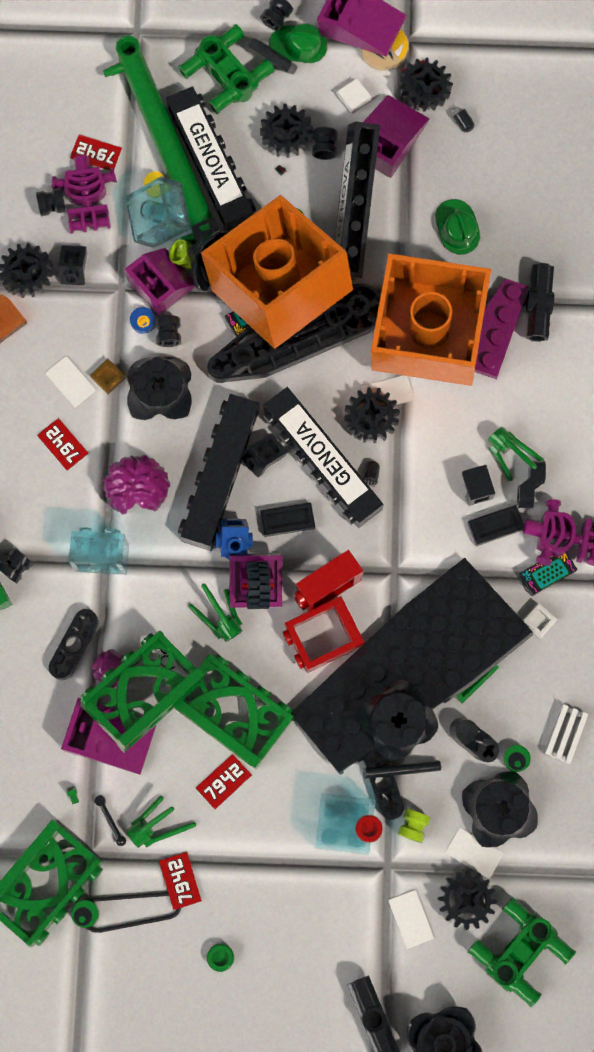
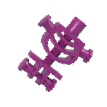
[52,155,117,234]
[523,499,594,566]

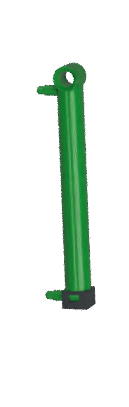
[103,36,220,244]

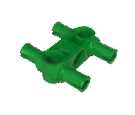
[178,24,275,115]
[467,897,576,1007]

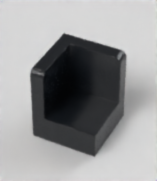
[462,465,496,506]

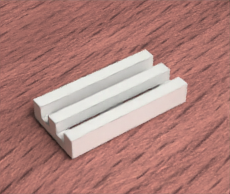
[545,704,588,764]

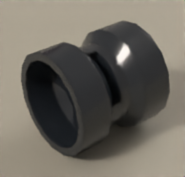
[260,0,293,31]
[312,127,338,160]
[36,187,66,217]
[155,315,181,347]
[0,548,33,584]

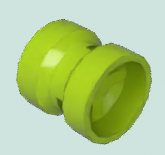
[169,239,193,271]
[397,808,431,843]

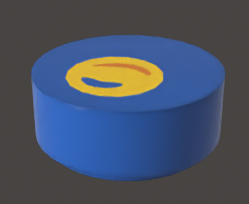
[130,307,155,334]

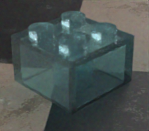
[125,176,191,248]
[69,527,129,575]
[315,793,375,856]

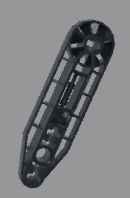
[207,283,381,383]

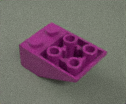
[317,0,407,57]
[363,95,430,178]
[61,698,157,775]

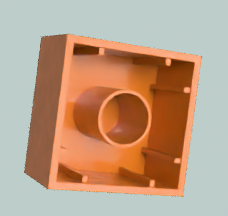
[201,195,353,349]
[371,253,491,386]

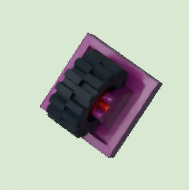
[229,553,282,609]

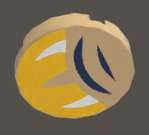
[361,29,409,71]

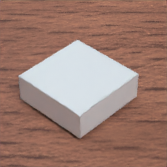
[337,78,371,113]
[523,602,558,640]

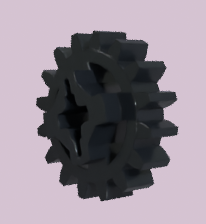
[399,58,453,112]
[260,104,313,158]
[0,243,54,298]
[344,387,400,443]
[437,870,497,930]

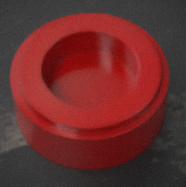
[355,815,383,843]

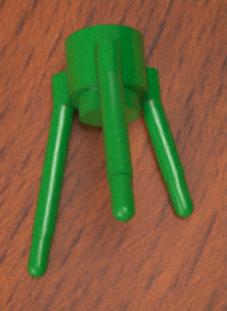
[488,427,544,481]
[188,583,243,642]
[126,796,196,848]

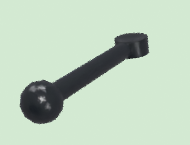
[95,795,126,846]

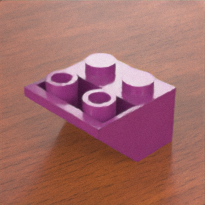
[124,248,195,316]

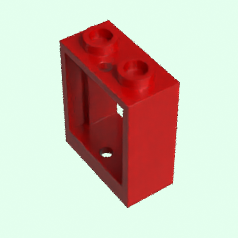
[294,549,363,611]
[282,596,365,674]

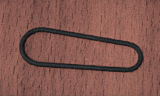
[86,892,181,933]

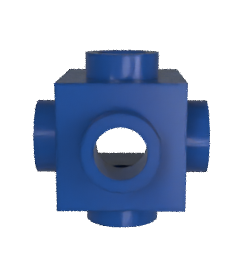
[215,519,253,559]

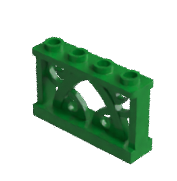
[81,630,205,753]
[174,654,294,770]
[0,819,104,947]

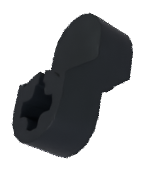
[517,461,546,509]
[449,718,499,763]

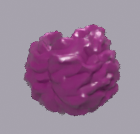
[103,455,170,515]

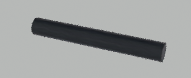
[363,760,441,779]

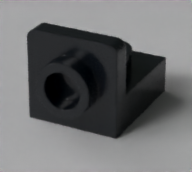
[58,245,87,285]
[243,433,288,477]

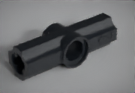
[526,263,554,342]
[347,975,400,1052]

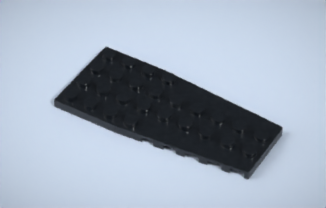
[291,558,533,775]

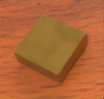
[90,359,126,395]

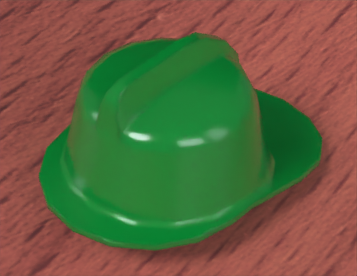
[270,23,327,63]
[435,199,480,255]

